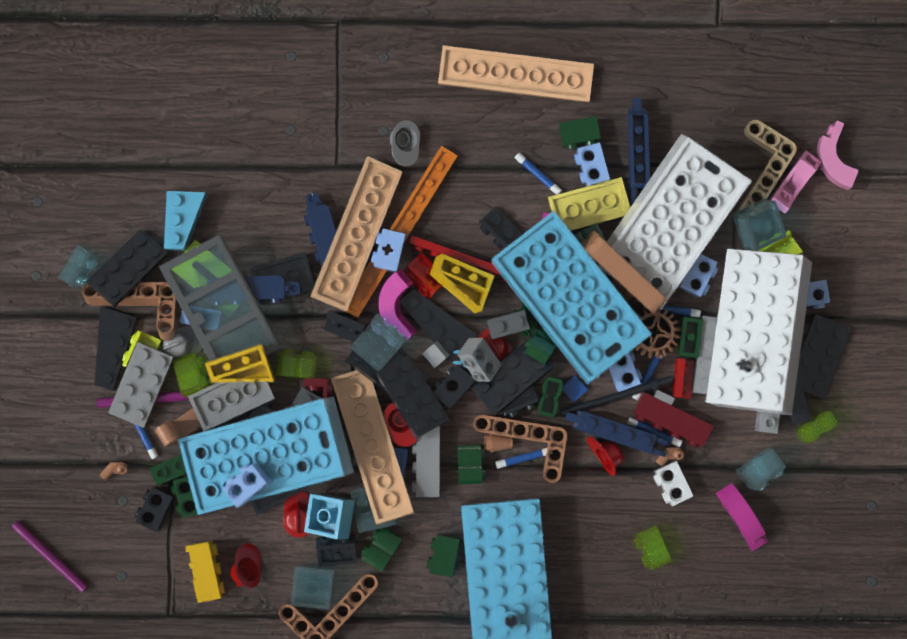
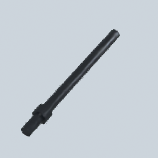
[561,375,674,417]

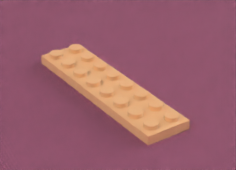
[438,46,594,103]
[310,156,402,312]
[331,370,414,525]

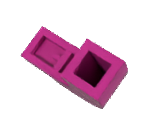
[379,269,417,340]
[716,483,768,552]

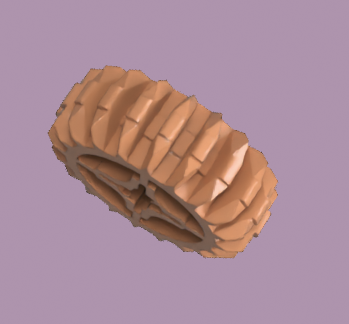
[635,309,680,359]

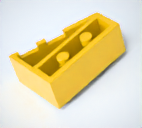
[430,254,494,314]
[205,343,275,382]
[185,540,225,603]

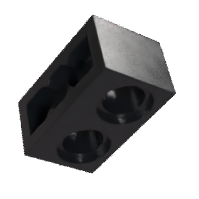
[135,487,175,532]

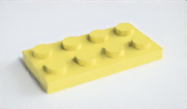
[548,177,630,231]

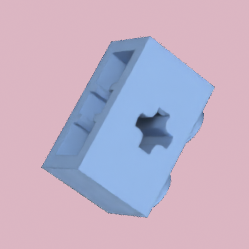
[371,229,406,272]

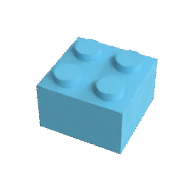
[304,493,355,539]

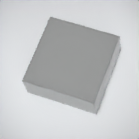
[423,341,450,368]
[653,390,675,405]

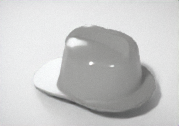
[390,120,420,166]
[160,326,202,362]

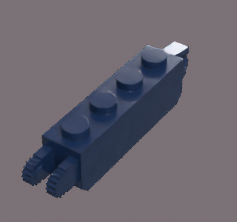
[627,98,650,204]
[303,192,336,271]
[192,275,301,306]
[564,411,670,457]

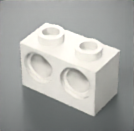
[653,461,693,506]

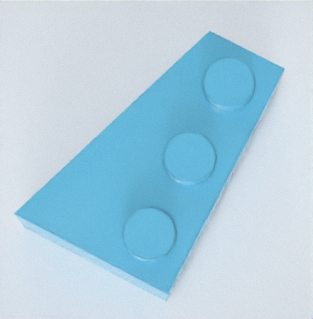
[164,191,208,251]

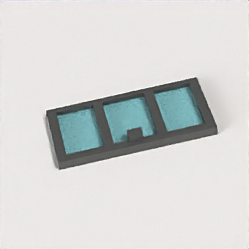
[159,234,282,361]

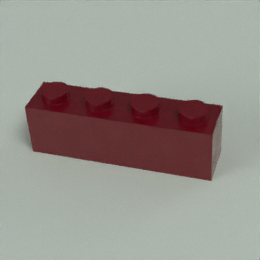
[633,392,713,448]

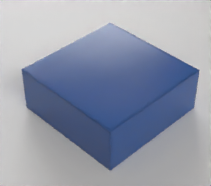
[562,376,588,402]

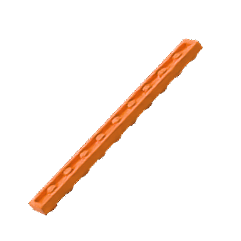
[346,146,458,318]

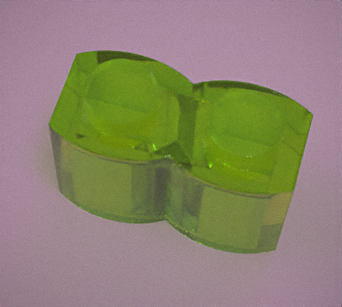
[276,349,317,379]
[173,353,208,398]
[794,411,838,443]
[633,525,672,570]

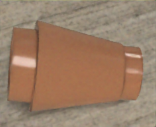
[484,434,513,453]

